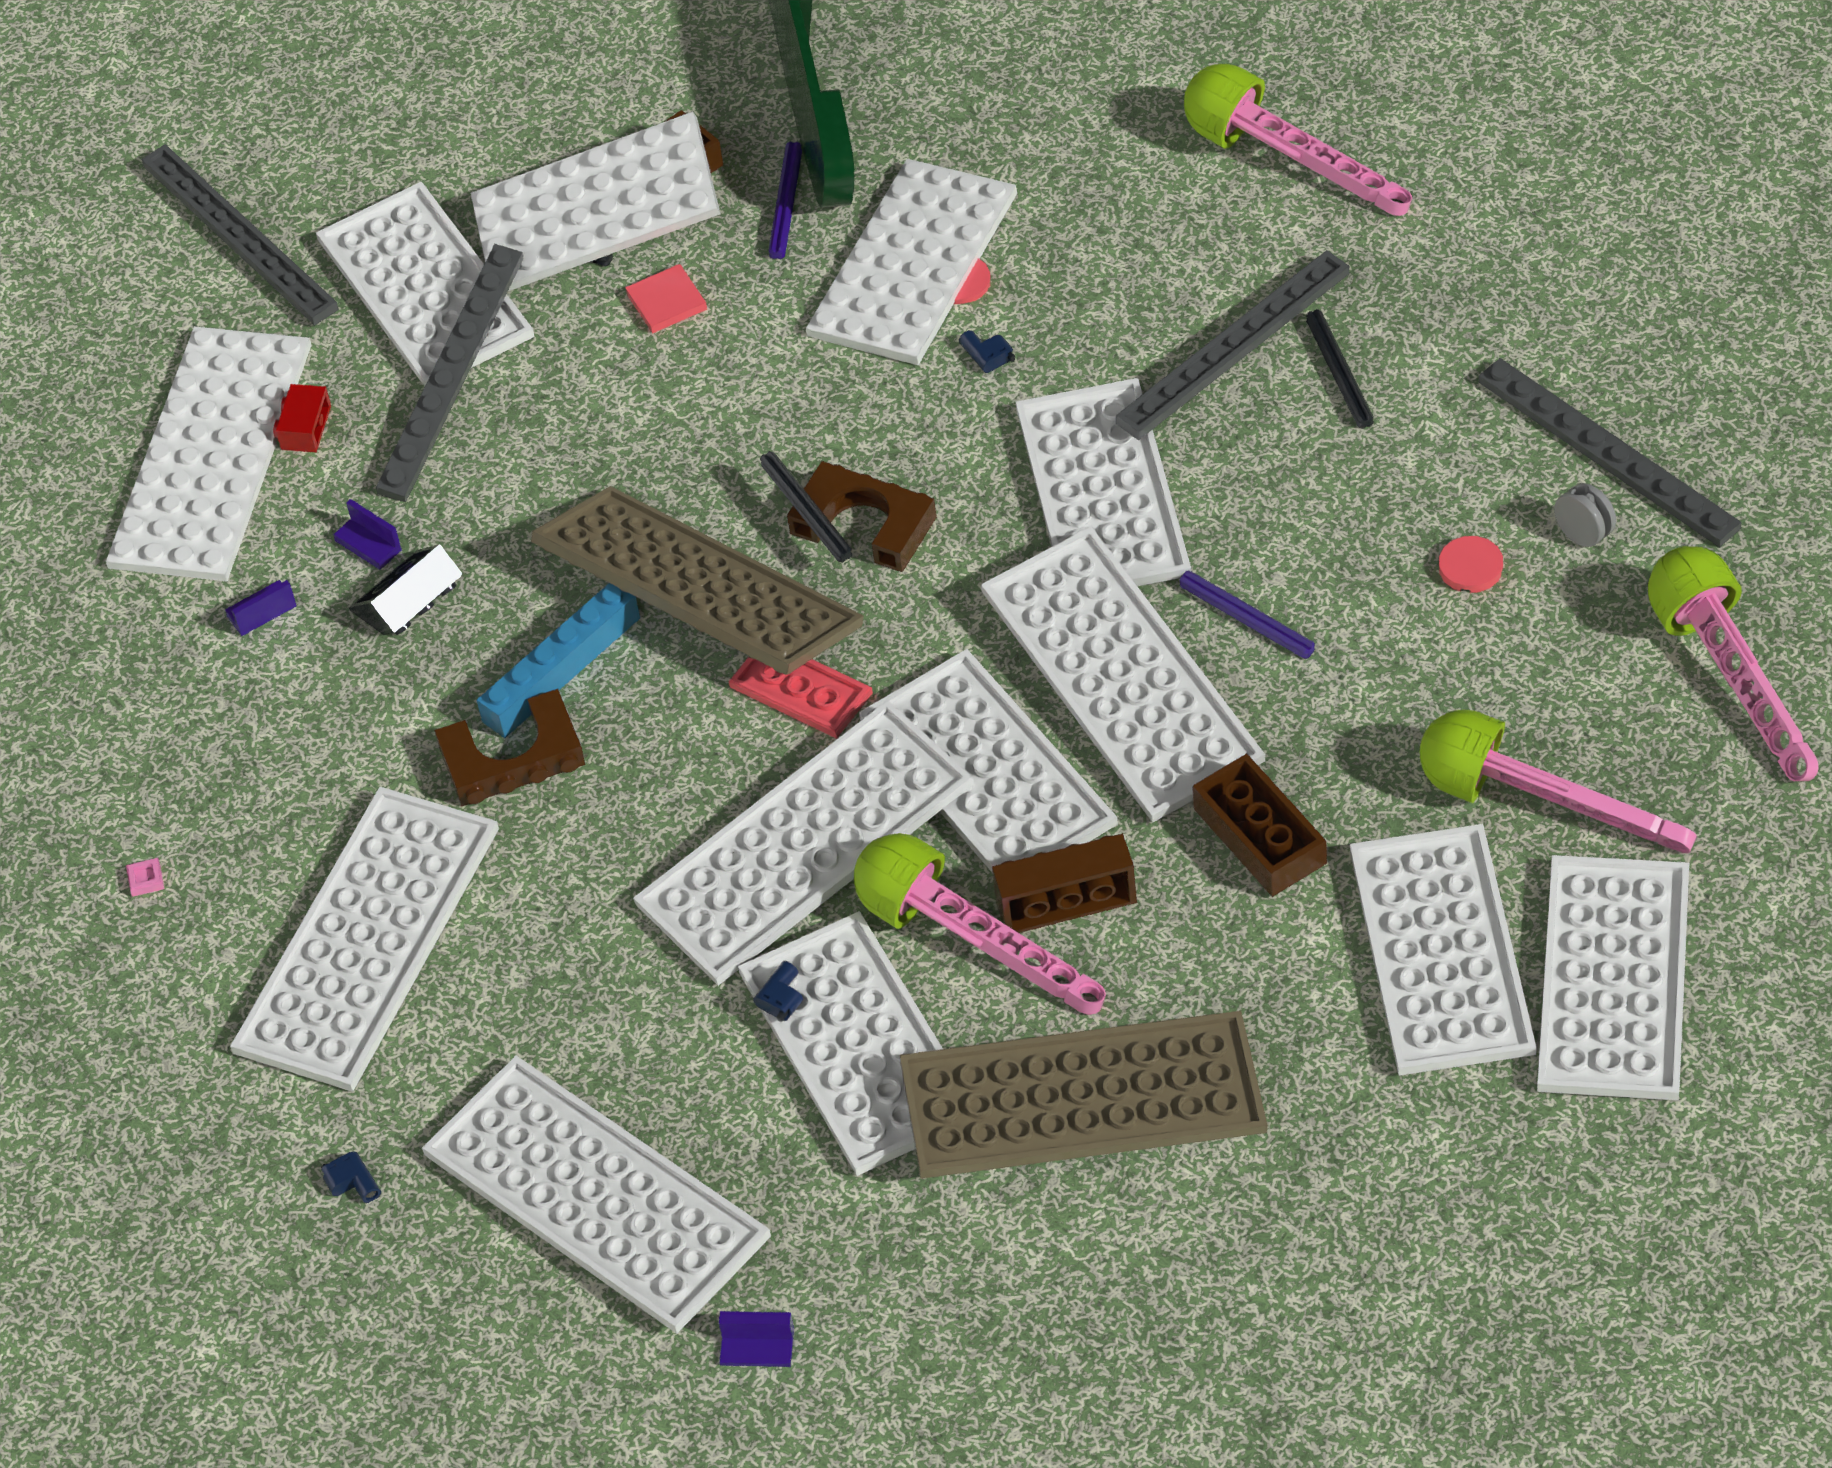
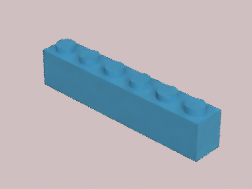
[477,583,640,738]

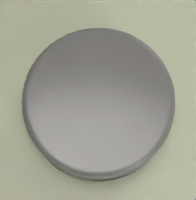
[1554,483,1616,547]

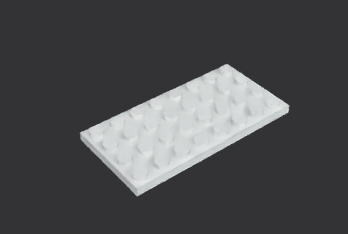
[471,112,720,291]
[806,159,1017,365]
[316,181,535,387]
[1016,378,1191,586]
[859,649,1118,872]
[1350,824,1536,1076]
[1537,855,1689,1100]
[738,911,943,1176]

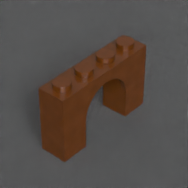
[787,461,937,572]
[434,689,586,807]

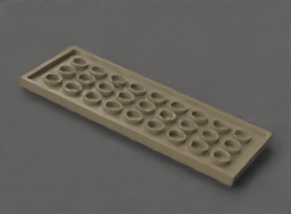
[531,486,864,675]
[900,1011,1268,1179]

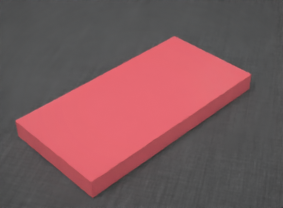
[729,657,873,739]

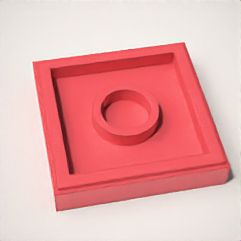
[625,264,707,334]

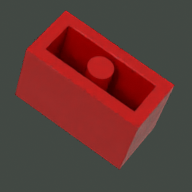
[273,384,331,453]

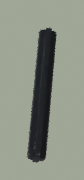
[1306,309,1374,429]
[760,451,852,563]

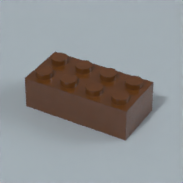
[1192,753,1327,897]
[992,833,1137,933]

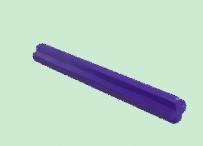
[768,141,802,259]
[1179,570,1315,659]

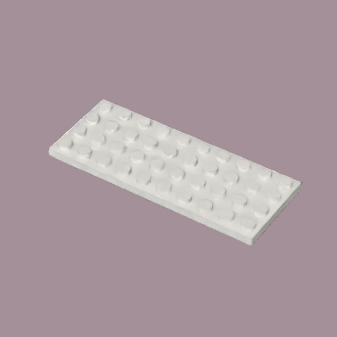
[106,326,312,581]
[981,526,1265,823]
[633,700,974,986]
[230,787,499,1092]
[422,1055,771,1334]

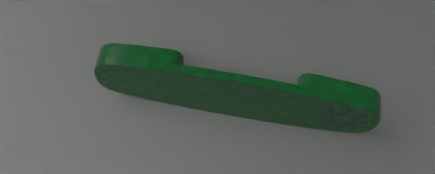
[769,0,855,208]

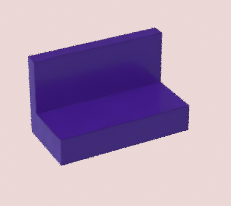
[333,499,402,570]
[225,580,297,636]
[719,1311,794,1367]

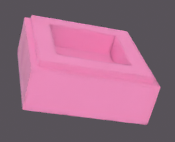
[126,858,165,897]

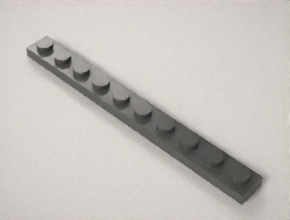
[141,144,339,326]
[376,243,524,502]
[1115,250,1350,440]
[1479,358,1741,548]

